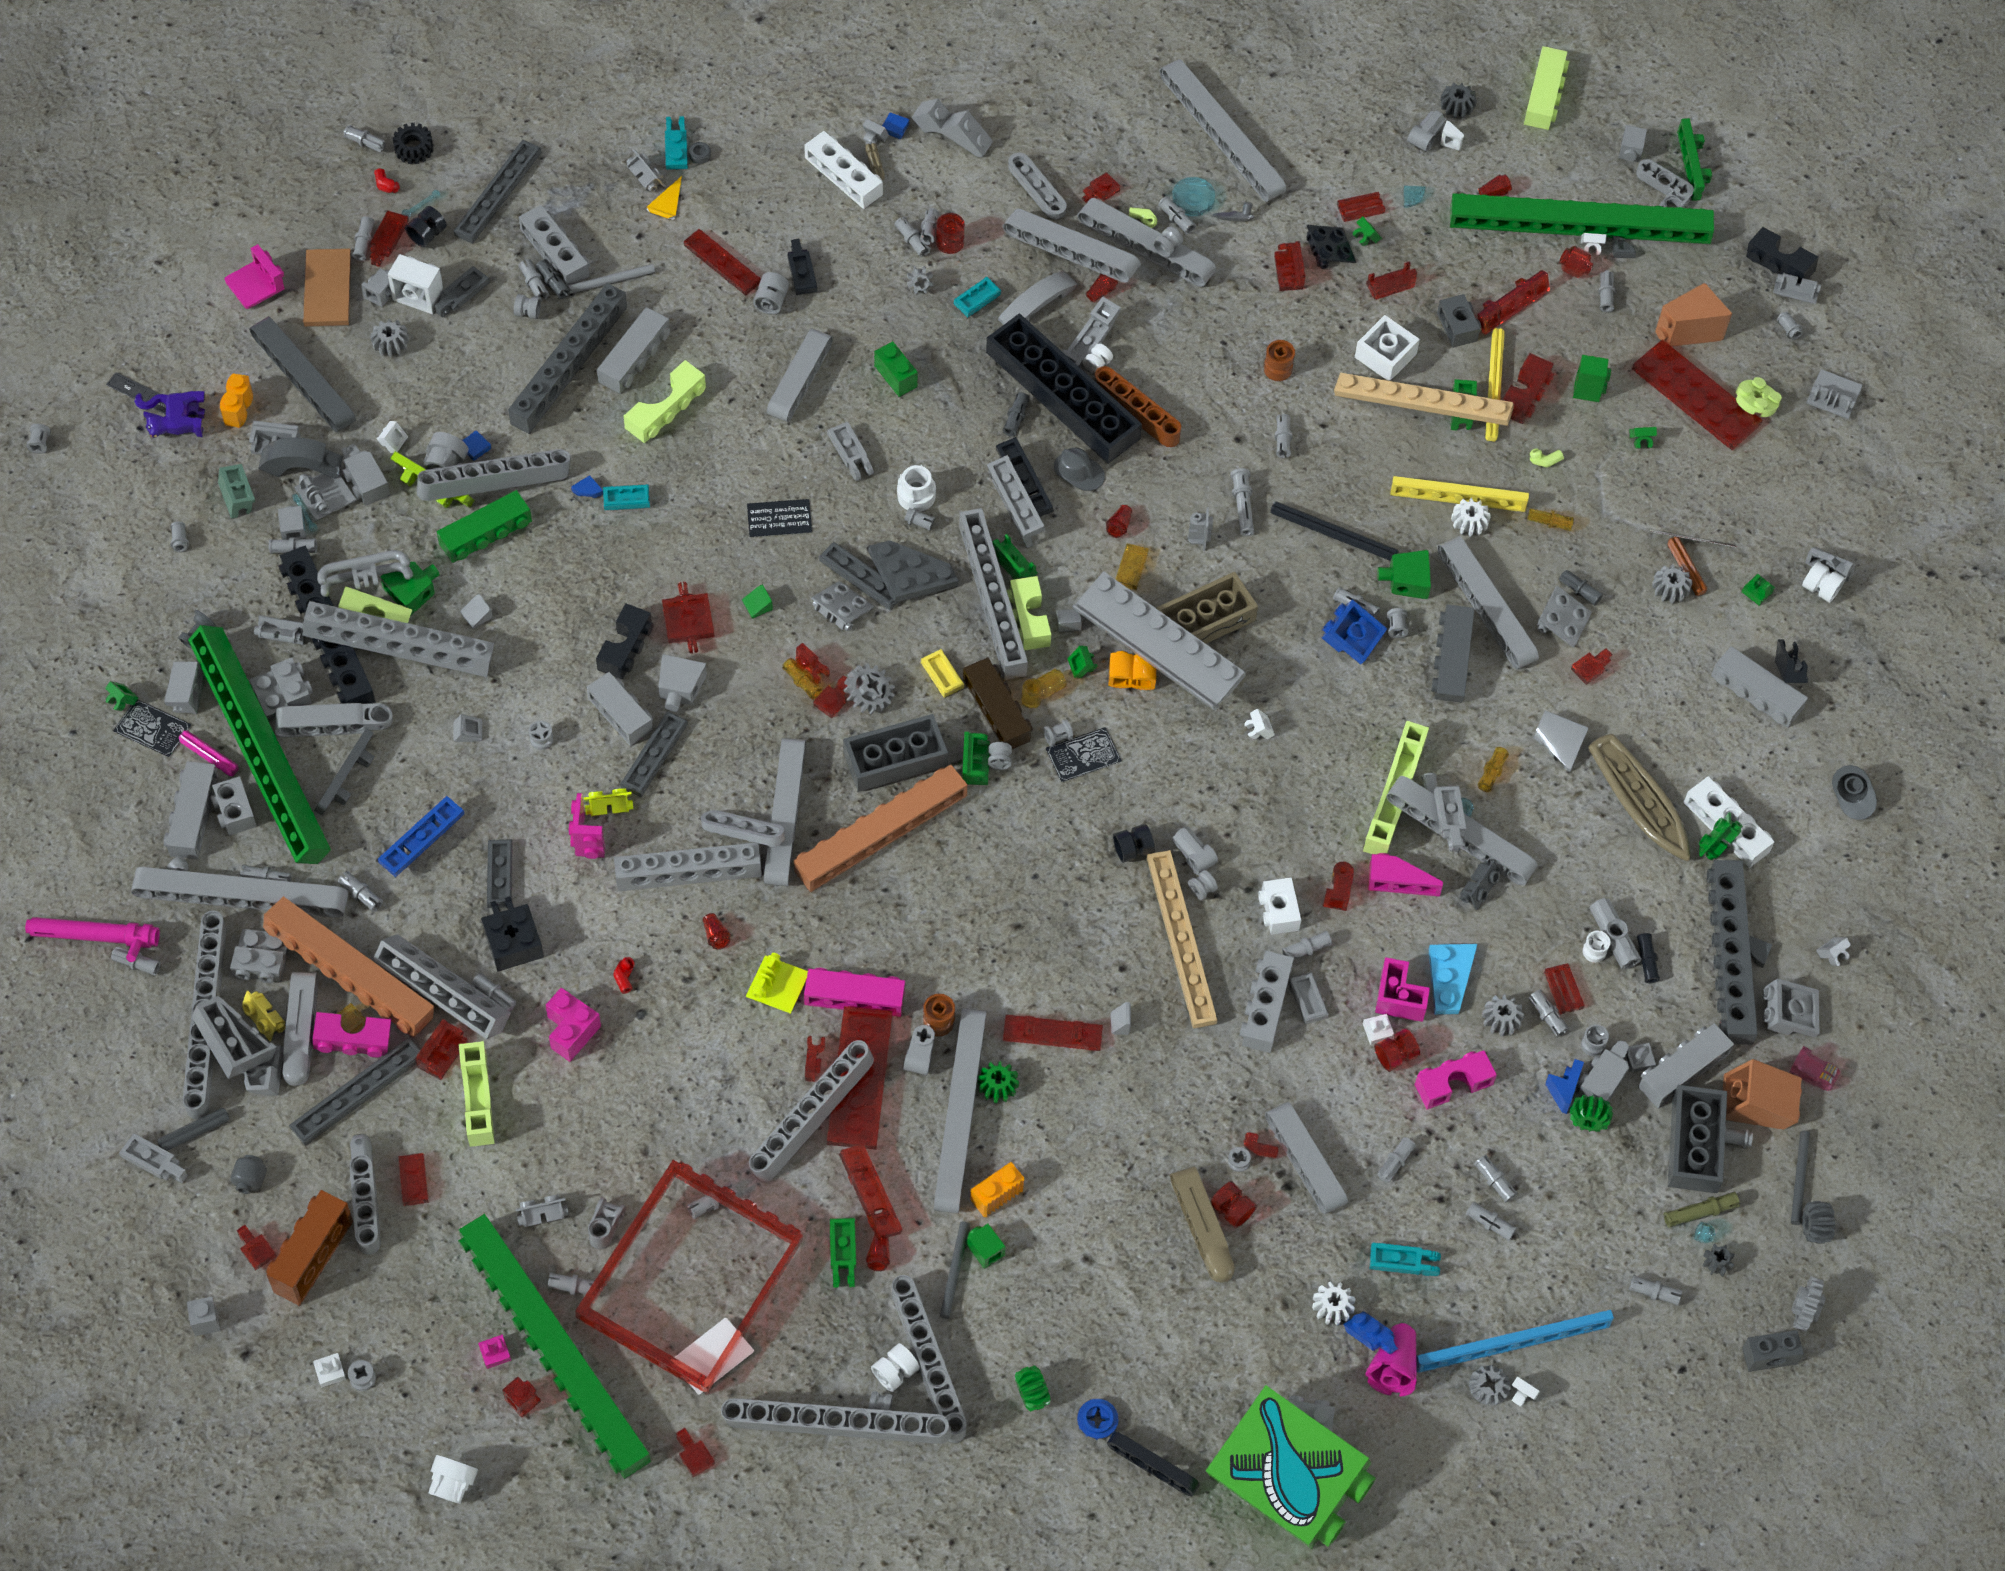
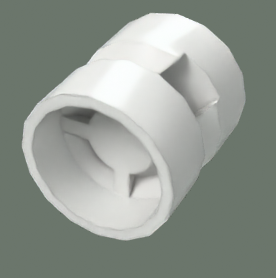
[1802,561,1846,603]
[871,1343,920,1392]

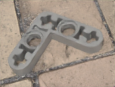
[1636,159,1694,208]

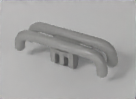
[317,550,413,597]

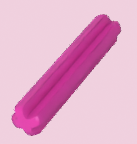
[179,730,239,777]

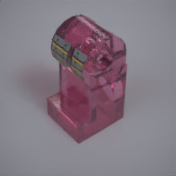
[1789,1046,1840,1091]

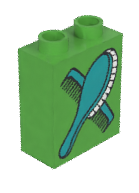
[1206,1385,1376,1549]

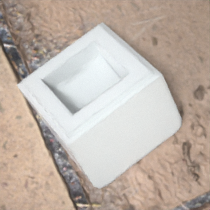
[1440,121,1464,151]

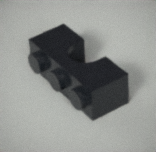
[1746,227,1819,284]
[596,603,654,680]

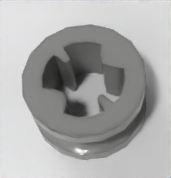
[1228,1147,1251,1172]

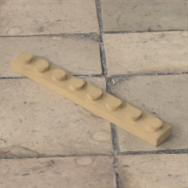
[1334,373,1514,426]
[1147,850,1217,1029]

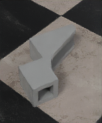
[912,99,993,157]

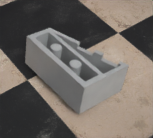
[192,996,277,1079]

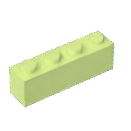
[1524,46,1569,130]

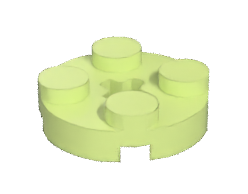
[1735,377,1782,417]

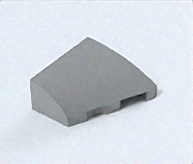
[1805,547,1855,582]
[1534,710,1589,772]
[243,1046,284,1096]

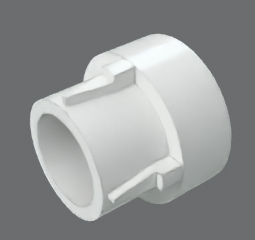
[897,465,936,512]
[428,1455,478,1504]

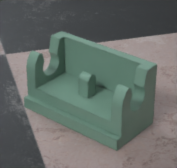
[218,464,255,519]

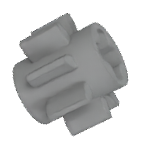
[907,266,933,294]

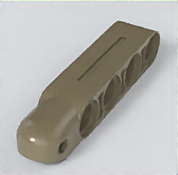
[1170,1166,1235,1283]

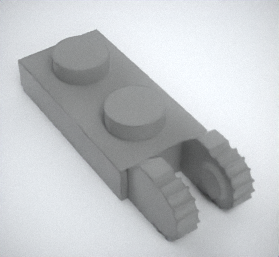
[827,422,874,481]

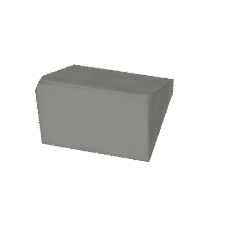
[460,594,492,629]
[1056,609,1082,632]
[453,714,482,742]
[1111,1002,1131,1035]

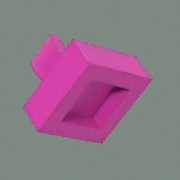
[478,1334,511,1369]

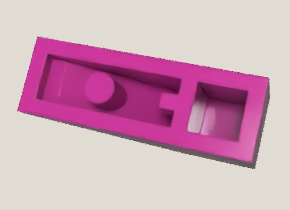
[1368,853,1443,897]

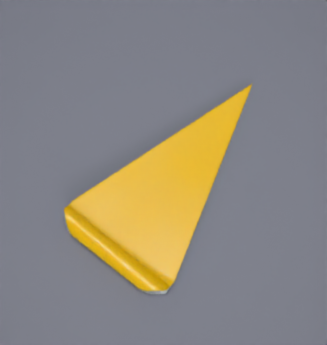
[647,176,682,220]

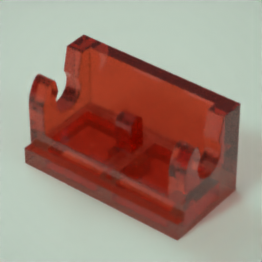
[1274,241,1305,291]
[1366,261,1417,300]
[416,1019,468,1080]

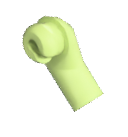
[1129,207,1157,228]
[1530,448,1564,468]

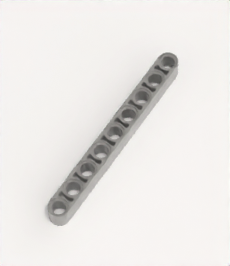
[1159,59,1286,202]
[131,867,349,918]
[183,910,227,1120]
[934,1008,987,1214]
[721,1398,952,1444]

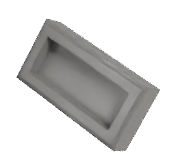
[1289,972,1329,1024]

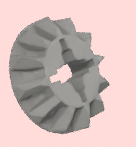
[1469,1365,1511,1405]

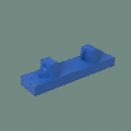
[378,796,464,878]

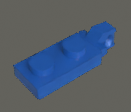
[1343,1311,1398,1354]

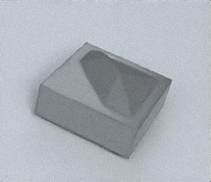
[1626,1043,1656,1072]

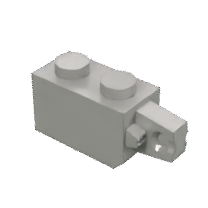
[342,444,390,506]

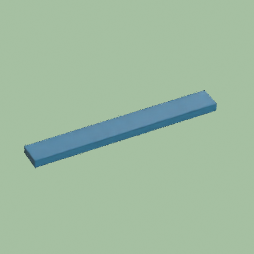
[1416,1310,1614,1373]

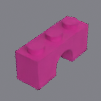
[313,1012,391,1058]
[1415,1050,1497,1110]

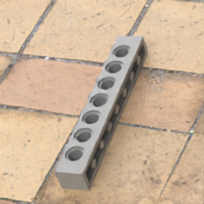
[959,508,1028,681]
[302,601,494,677]

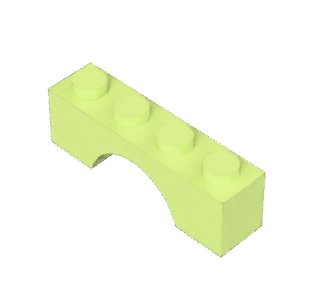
[624,360,706,443]
[459,1041,495,1147]

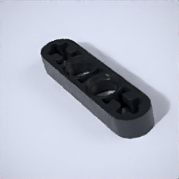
[1107,1432,1200,1497]

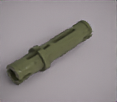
[1663,1192,1740,1228]

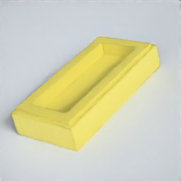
[921,649,964,698]

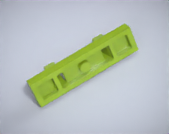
[390,451,475,508]

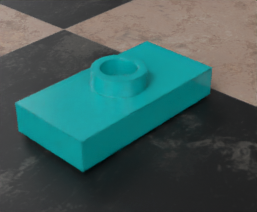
[954,277,1001,318]
[603,484,650,510]

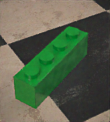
[436,490,532,563]

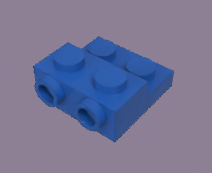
[1322,599,1387,665]

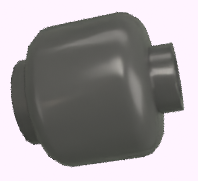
[230,1155,267,1194]

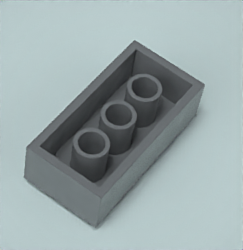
[843,714,948,792]
[1668,1085,1727,1193]

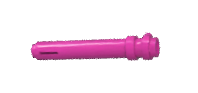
[25,917,160,962]

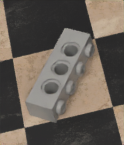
[519,205,590,287]
[1239,950,1294,1053]

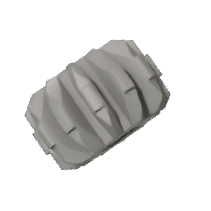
[370,319,409,358]
[1652,564,1692,604]
[1482,994,1524,1037]

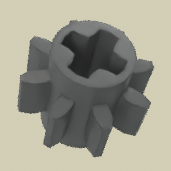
[1703,1244,1735,1277]

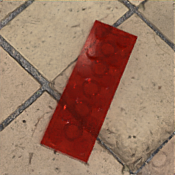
[1632,339,1763,450]
[827,1006,893,1150]

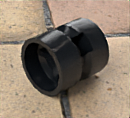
[405,206,447,247]
[1113,824,1155,863]

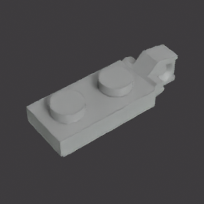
[1434,786,1467,851]
[119,1133,188,1183]

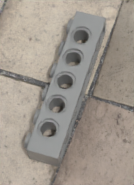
[614,843,761,891]
[373,934,511,1039]

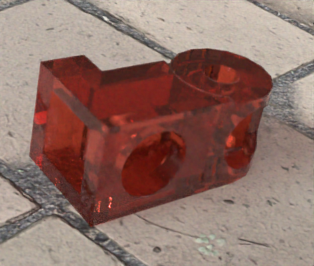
[1323,862,1354,911]

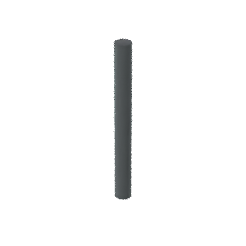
[1791,1131,1810,1225]
[940,1221,970,1319]

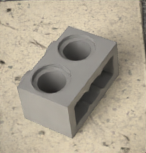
[210,776,257,836]

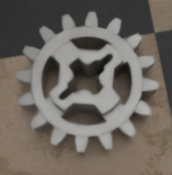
[844,663,895,714]
[1791,1276,1826,1332]

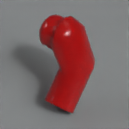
[374,168,400,193]
[613,957,635,994]

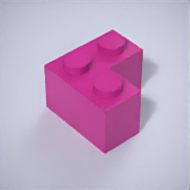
[1375,957,1430,1022]
[545,988,601,1062]

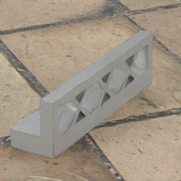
[987,455,1045,548]

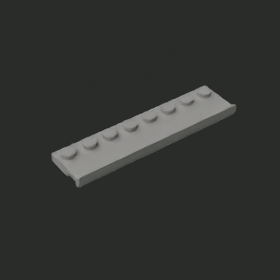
[1072,571,1246,711]

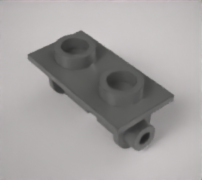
[1460,860,1500,910]

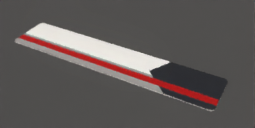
[1650,530,1737,547]

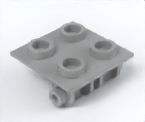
[1806,369,1863,419]
[294,473,357,521]
[811,581,874,631]
[1537,586,1592,648]

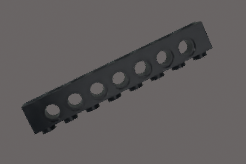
[278,545,376,704]

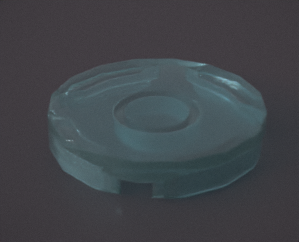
[1172,177,1215,216]

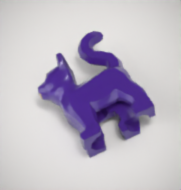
[134,391,205,438]

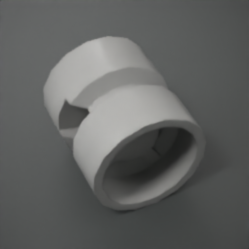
[753,272,789,314]

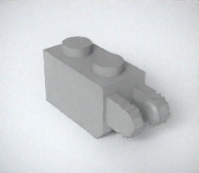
[1577,1041,1629,1101]

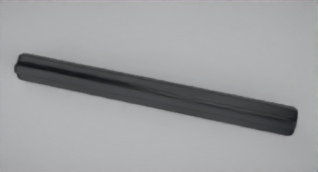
[1270,501,1399,561]

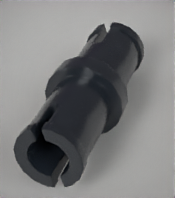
[1637,933,1660,984]

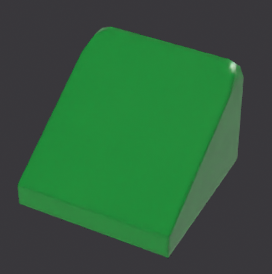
[742,584,773,619]

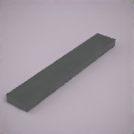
[453,139,542,244]
[289,1037,425,1146]

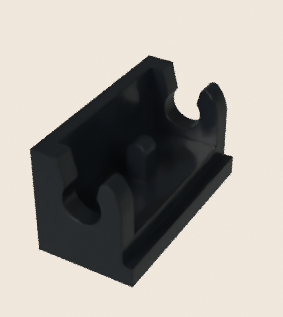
[1775,639,1808,683]

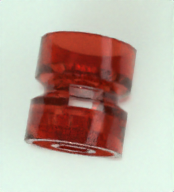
[936,213,965,254]
[1374,1028,1420,1072]
[1210,1181,1257,1229]

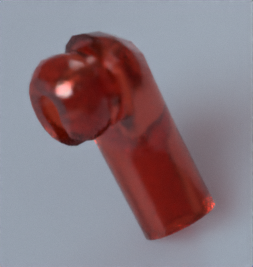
[1243,1132,1278,1158]

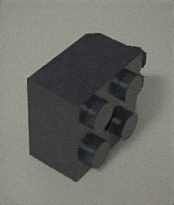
[481,896,544,972]

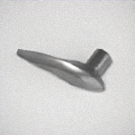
[1213,202,1254,221]

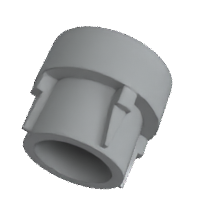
[423,432,469,470]

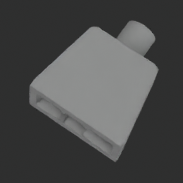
[659,654,707,712]

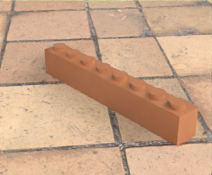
[794,765,968,892]
[263,896,434,1038]

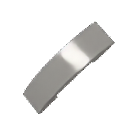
[998,271,1078,325]
[1063,297,1121,368]

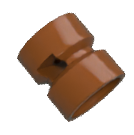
[1264,340,1295,381]
[923,994,955,1037]

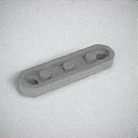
[1008,153,1067,219]
[701,810,785,847]

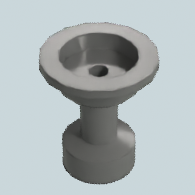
[178,610,217,649]

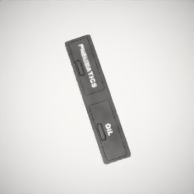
[106,372,166,415]

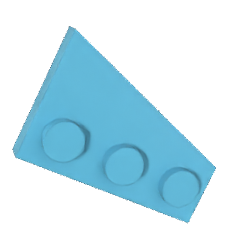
[1428,944,1477,1015]

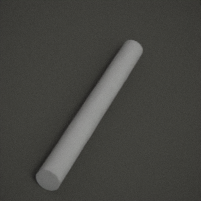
[568,264,655,294]

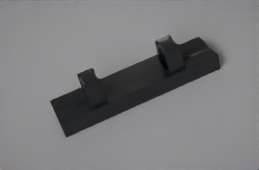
[995,437,1054,517]

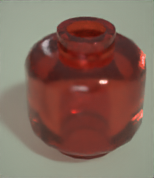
[1559,246,1593,278]

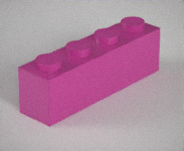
[804,968,905,1017]

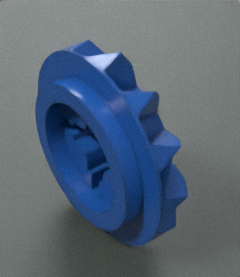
[1077,1399,1118,1440]

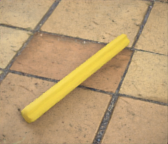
[1485,328,1505,442]

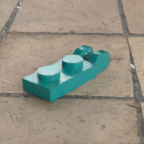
[665,116,688,170]
[1369,1242,1441,1276]

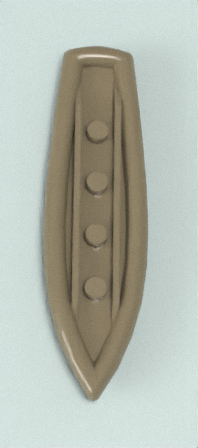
[1588,734,1690,861]

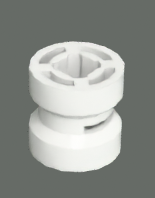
[1082,344,1113,375]
[1583,931,1610,963]

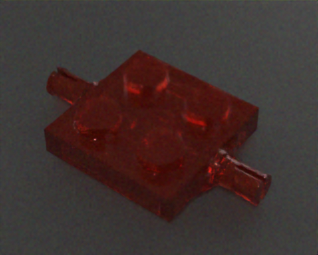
[662,582,715,654]

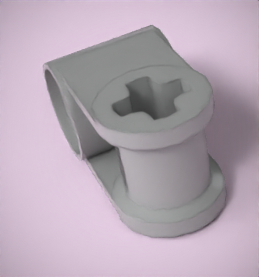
[903,1025,935,1075]
[588,1197,626,1249]

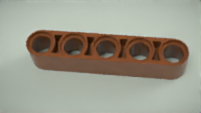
[1094,366,1181,448]

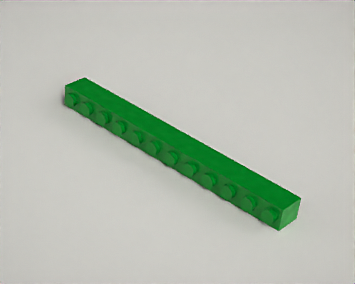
[1450,193,1714,244]
[188,625,331,864]
[458,1214,651,1479]

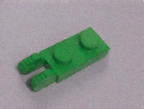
[830,1218,856,1288]

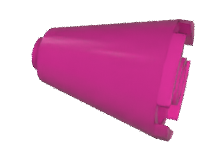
[1366,1323,1417,1397]

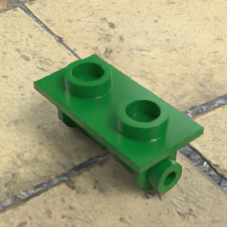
[1699,812,1743,860]

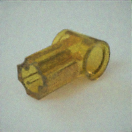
[1021,668,1067,708]

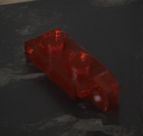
[370,211,409,267]

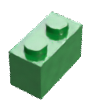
[874,341,918,397]
[1573,355,1611,402]

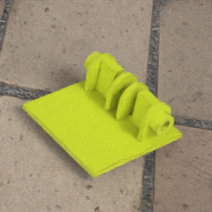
[746,952,808,1014]

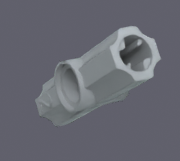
[1589,898,1641,970]

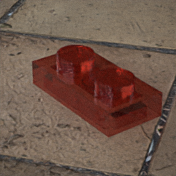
[398,1153,429,1206]

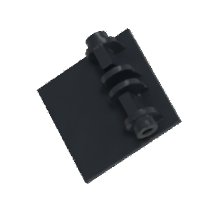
[1306,225,1357,269]

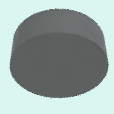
[689,142,711,164]

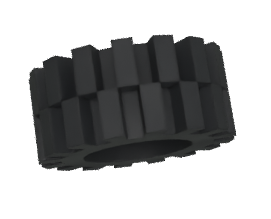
[393,123,434,164]

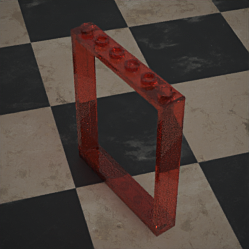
[575,1160,803,1395]

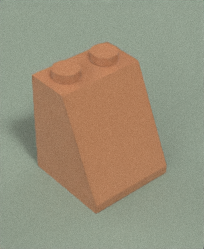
[1655,283,1732,347]
[1723,1059,1802,1130]

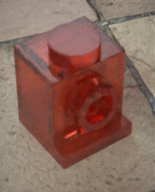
[502,1377,541,1418]

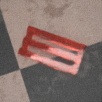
[1337,192,1386,222]
[1544,963,1585,1015]

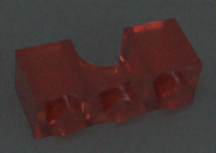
[1503,353,1555,424]

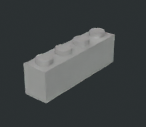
[597,307,670,394]
[1711,646,1808,728]
[164,761,219,859]
[1638,1023,1734,1108]

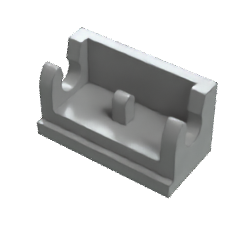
[249,421,301,455]
[164,662,206,714]

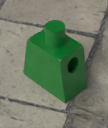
[1377,550,1431,599]
[380,561,440,616]

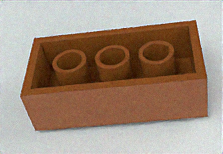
[266,1190,353,1306]

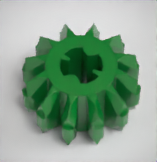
[977,1060,1019,1104]
[1570,1095,1613,1132]
[1015,1365,1051,1412]

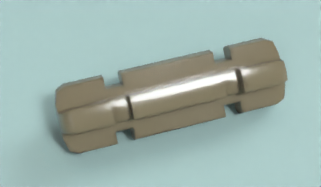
[865,143,885,181]

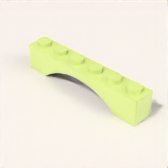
[1363,721,1429,854]

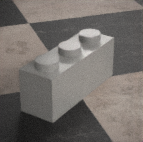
[586,672,653,746]

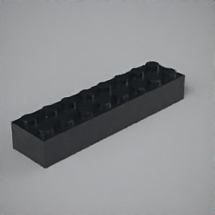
[986,313,1142,464]

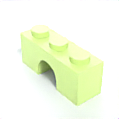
[1006,576,1051,651]
[338,586,412,623]

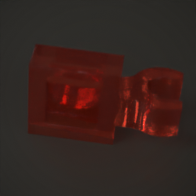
[1082,172,1120,203]
[796,643,830,684]
[1571,648,1613,685]
[813,675,847,718]
[805,1036,826,1082]
[237,1225,277,1271]
[676,1428,715,1478]

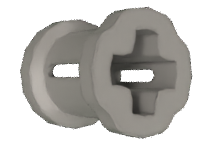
[26,423,51,453]
[1387,608,1409,638]
[1043,719,1073,747]

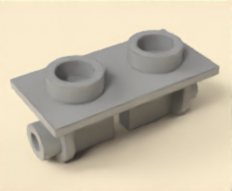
[627,149,666,193]
[1773,273,1821,304]
[1188,507,1213,551]
[254,615,304,645]
[516,1194,569,1227]

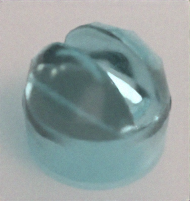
[1694,1222,1716,1244]

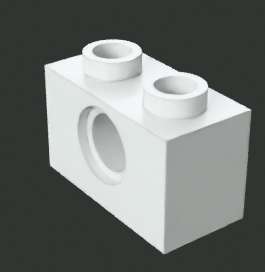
[1258,878,1301,935]

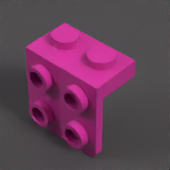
[225,244,285,309]
[569,793,605,859]

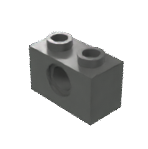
[1437,294,1481,348]
[1742,1330,1804,1372]

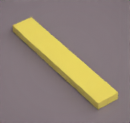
[1390,476,1529,512]

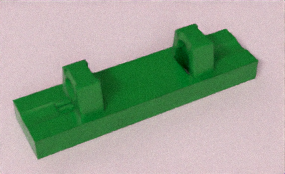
[1677,118,1712,201]

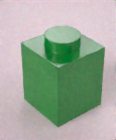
[967,1223,1005,1269]

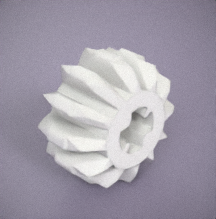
[1451,497,1491,537]
[1312,1281,1355,1326]

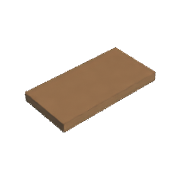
[303,248,351,327]

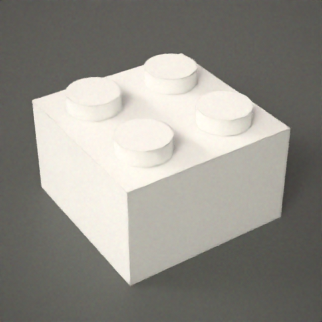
[388,254,443,314]
[1355,315,1420,381]

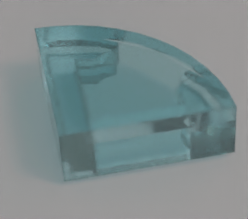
[1403,186,1426,208]

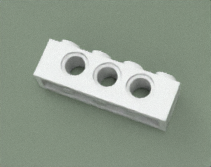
[805,131,883,209]
[1684,776,1774,868]

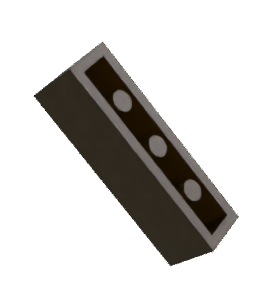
[963,657,1033,749]

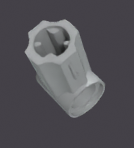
[1407,110,1446,152]
[1172,827,1218,875]

